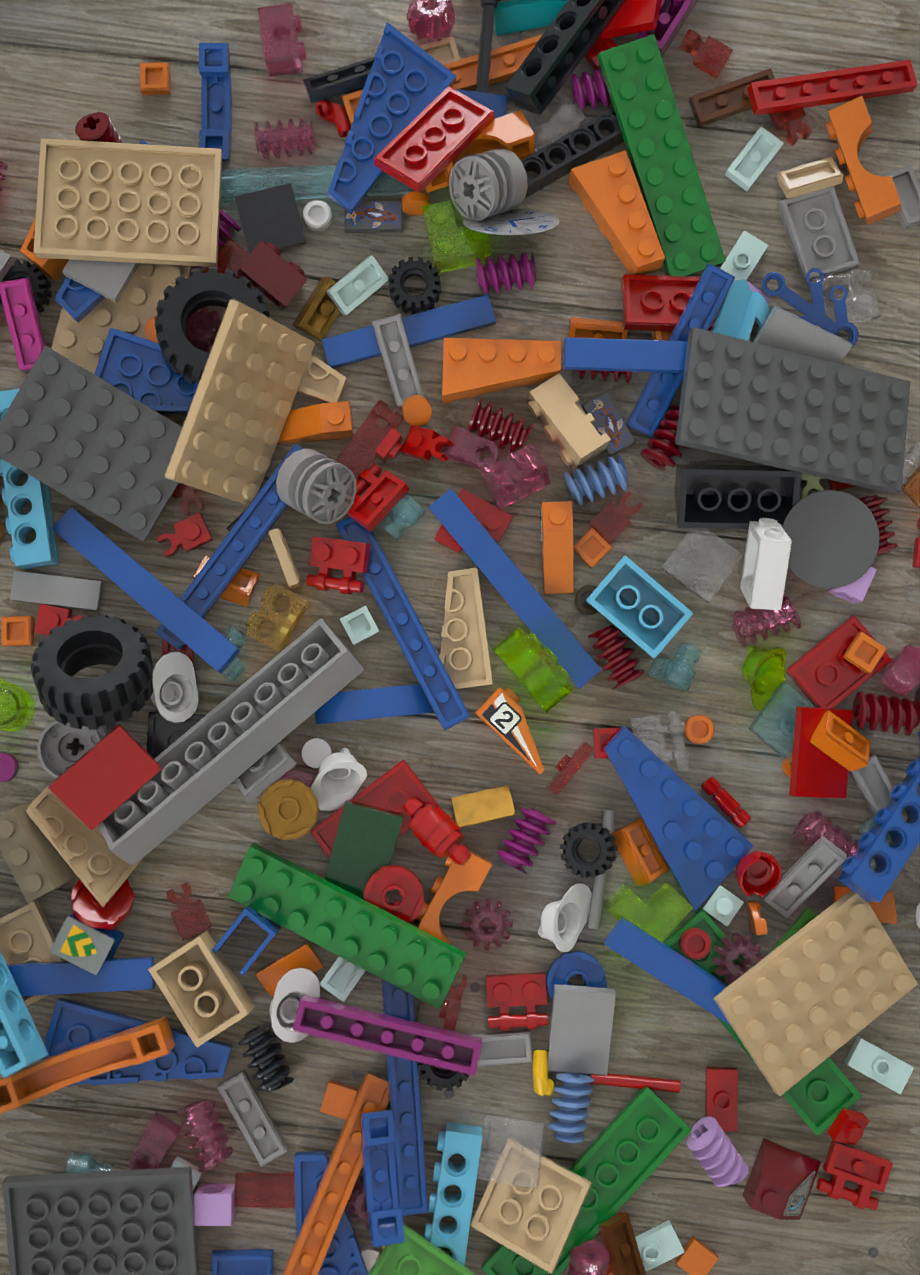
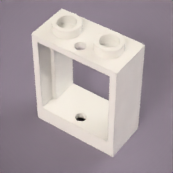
[740,518,792,610]

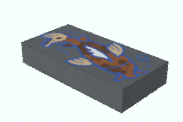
[344,201,402,233]
[582,391,636,457]

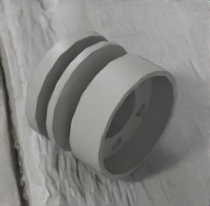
[449,148,528,221]
[276,448,357,524]
[37,721,109,778]

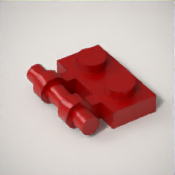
[347,463,410,532]
[306,536,371,595]
[486,972,548,1031]
[816,1139,893,1210]

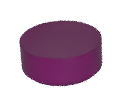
[0,752,19,782]

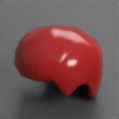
[736,851,782,897]

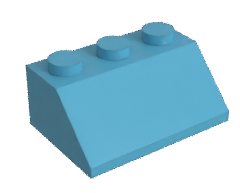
[586,555,694,659]

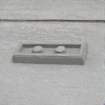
[372,314,424,407]
[10,571,104,611]
[763,836,847,919]
[217,1069,289,1167]

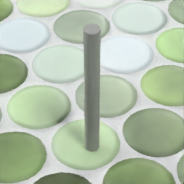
[588,809,615,929]

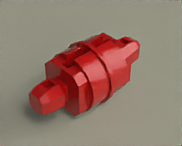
[403,797,471,865]

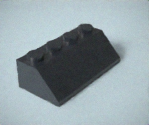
[675,464,801,529]

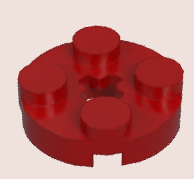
[364,865,424,923]
[71,879,134,930]

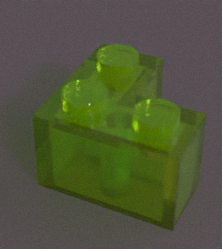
[422,200,492,273]
[492,627,573,713]
[604,882,694,942]

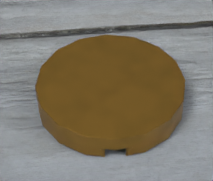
[258,779,319,840]

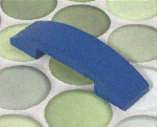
[199,43,232,161]
[315,684,433,724]
[361,1109,405,1247]

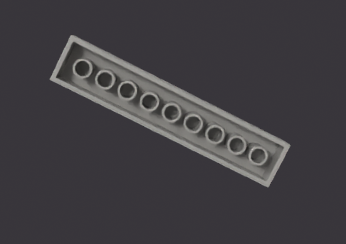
[98,618,365,866]

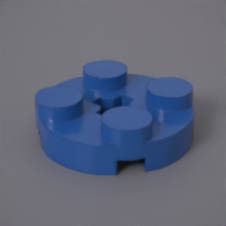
[546,951,607,999]

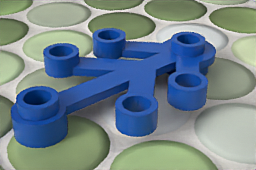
[761,268,859,348]

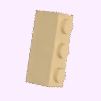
[148,930,255,1048]

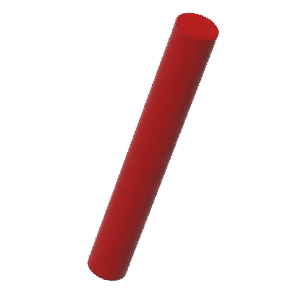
[589,1073,681,1093]

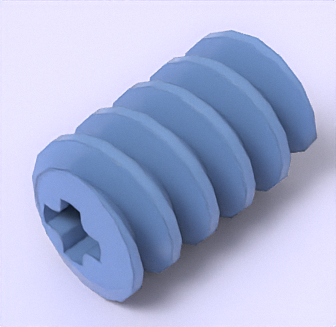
[563,454,628,506]
[548,1072,594,1143]

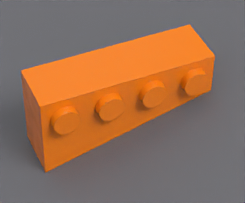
[568,150,665,275]
[442,338,561,404]

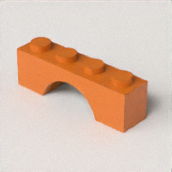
[825,96,901,225]
[425,110,535,193]
[416,849,492,944]

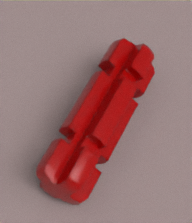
[701,777,751,827]

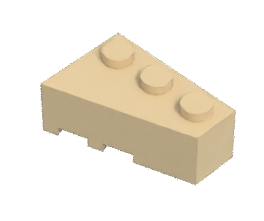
[527,373,611,469]

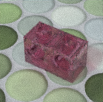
[480,444,551,511]

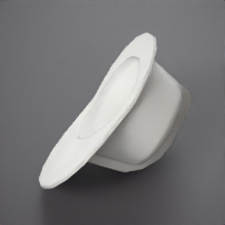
[151,652,199,723]
[310,748,367,811]
[538,883,592,952]
[269,968,320,1043]

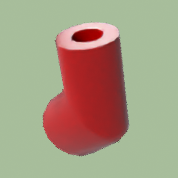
[315,100,351,138]

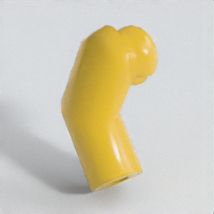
[532,1050,555,1096]

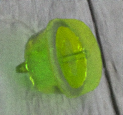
[741,645,786,712]
[0,679,35,732]

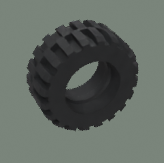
[155,267,270,385]
[31,614,154,730]

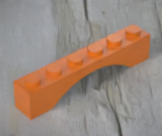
[0,1016,176,1114]

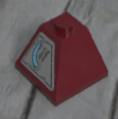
[742,1138,821,1220]

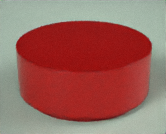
[679,927,711,960]

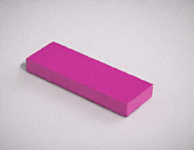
[0,278,46,371]

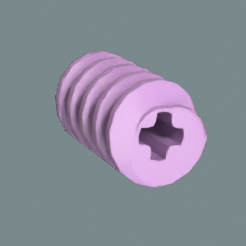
[686,1116,749,1187]

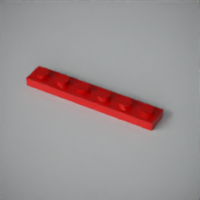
[747,59,918,116]

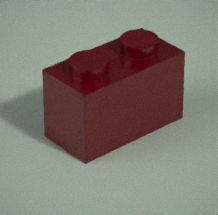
[237,241,307,310]

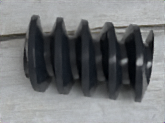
[238,1022,294,1092]

